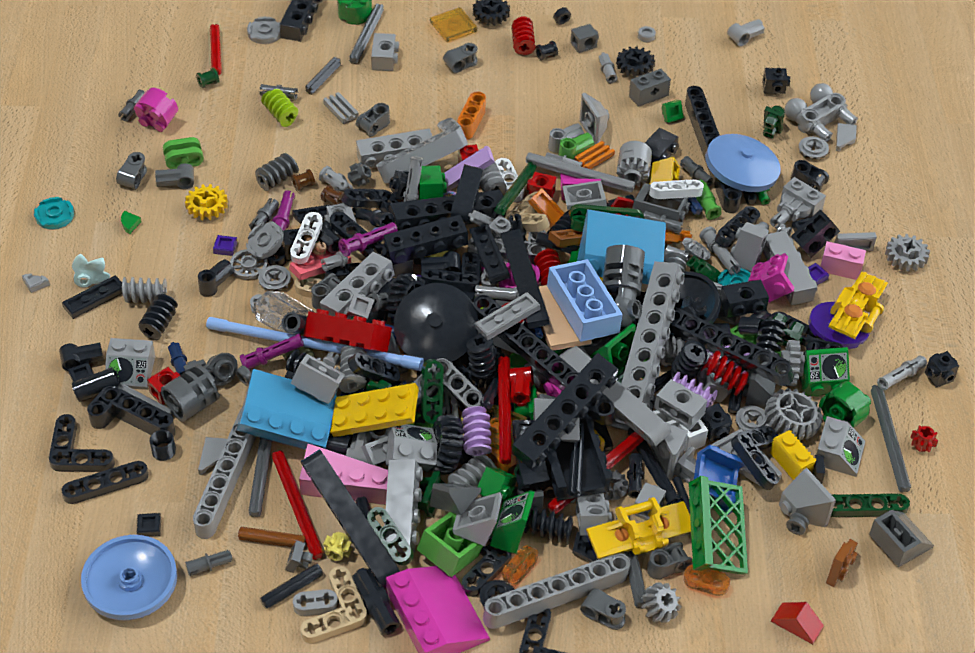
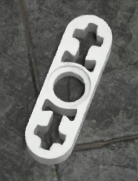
[495,158,524,203]
[649,180,704,199]
[290,212,323,264]

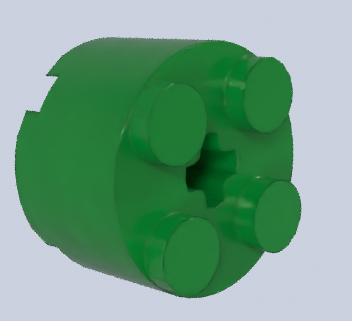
[337,0,372,25]
[819,381,871,428]

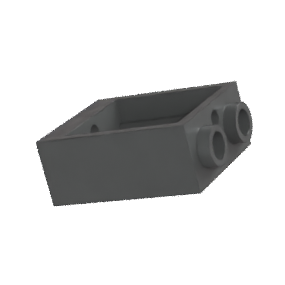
[633,183,690,222]

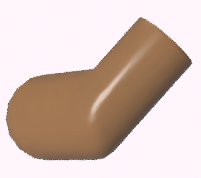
[304,235,327,256]

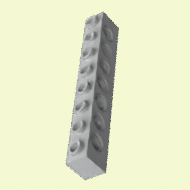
[616,261,684,419]

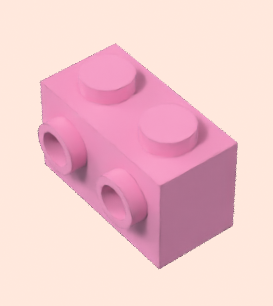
[820,241,866,280]

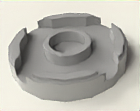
[247,17,280,44]
[246,221,284,259]

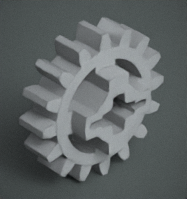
[885,234,930,271]
[781,340,805,386]

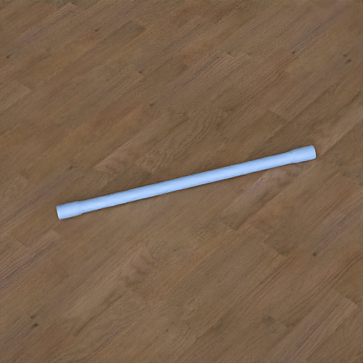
[206,317,424,371]

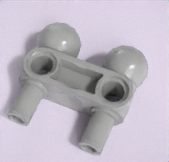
[785,83,858,142]

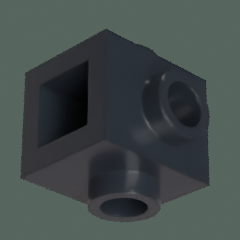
[762,68,790,94]
[389,170,419,200]
[925,351,959,388]
[701,403,732,442]

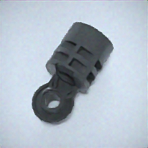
[602,245,645,328]
[161,353,238,422]

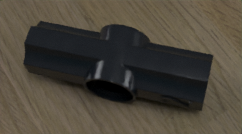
[352,567,400,635]

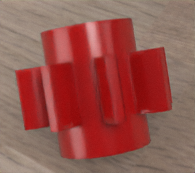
[910,425,939,452]

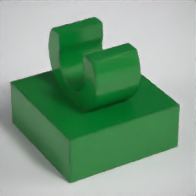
[661,99,684,123]

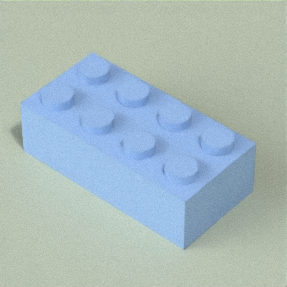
[547,259,623,342]

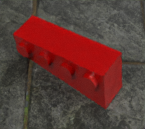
[304,309,392,352]

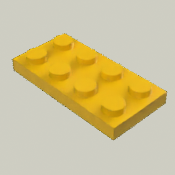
[330,383,419,437]

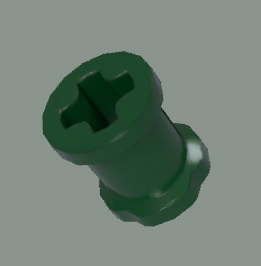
[196,68,220,89]

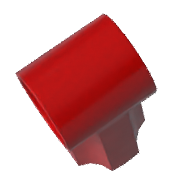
[509,366,534,406]

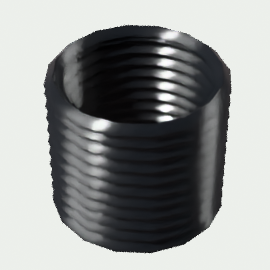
[149,430,176,461]

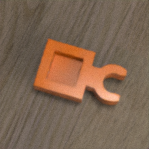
[665,230,692,244]

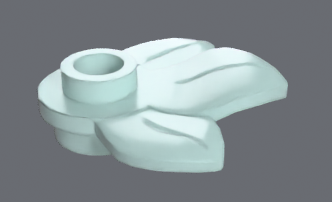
[72,254,111,287]

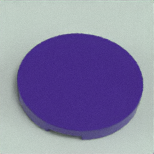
[808,302,870,349]

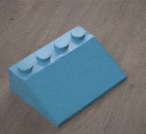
[577,209,666,284]
[236,369,337,450]

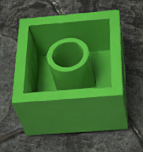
[417,512,483,577]

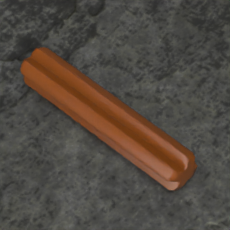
[238,527,305,547]

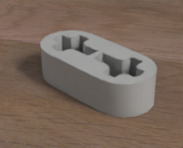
[293,589,338,616]

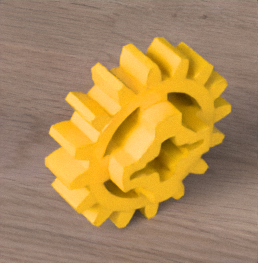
[185,184,228,220]

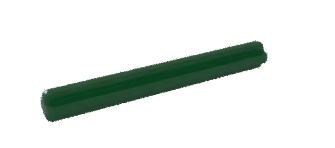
[495,162,537,216]

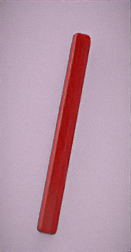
[498,356,511,465]
[548,431,645,514]
[272,450,324,560]

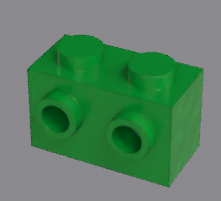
[418,165,447,200]
[478,467,517,502]

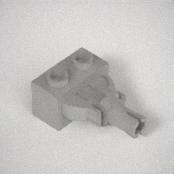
[770,177,826,229]
[730,222,769,272]
[291,352,345,404]

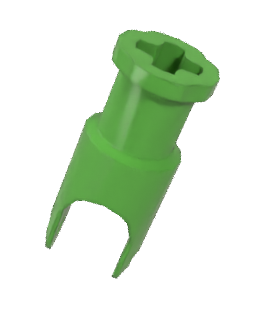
[697,179,722,220]

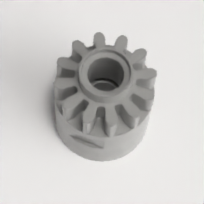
[616,141,652,187]

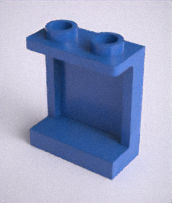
[694,445,745,515]

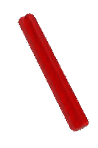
[210,24,221,75]

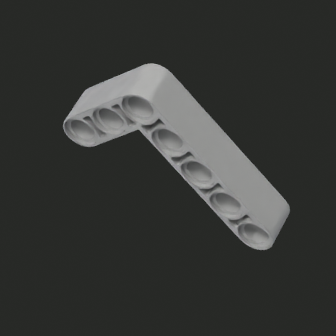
[376,118,468,184]
[370,358,482,440]

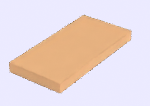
[539,285,592,351]

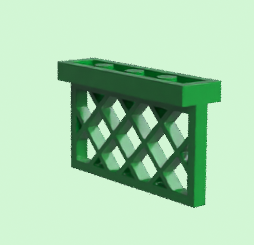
[689,476,748,575]

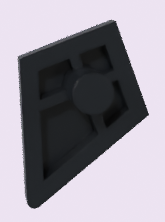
[572,532,602,563]

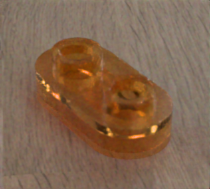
[502,545,538,586]
[683,565,730,596]

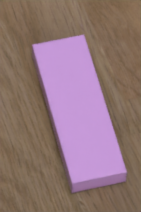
[445,146,495,191]

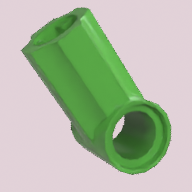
[558,133,595,160]

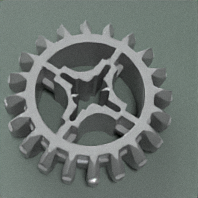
[764,388,823,441]

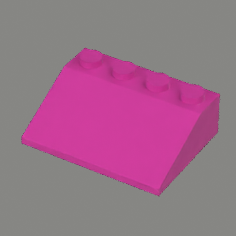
[386,566,490,653]

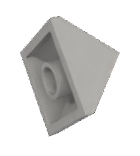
[651,422,688,480]
[452,492,502,546]

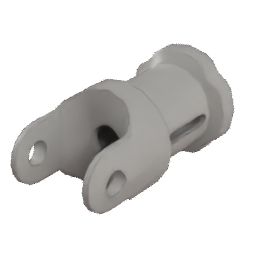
[319,166,353,192]

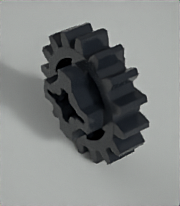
[473,0,510,26]
[616,46,655,78]

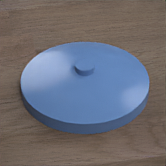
[705,134,781,192]
[81,535,177,620]

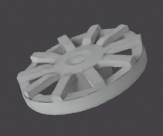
[230,249,268,280]

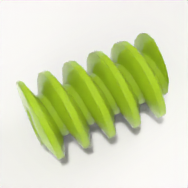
[261,89,299,127]

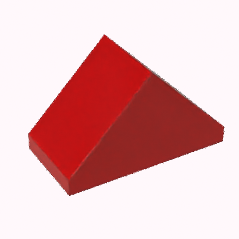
[771,602,824,645]

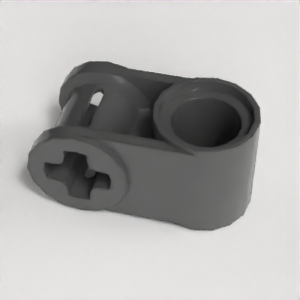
[443,43,478,73]
[356,103,390,136]
[116,152,147,189]
[311,273,341,309]
[647,542,693,580]
[580,588,626,630]

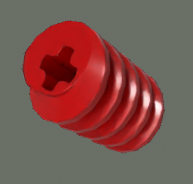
[511,16,535,55]
[534,249,561,286]
[701,350,749,396]

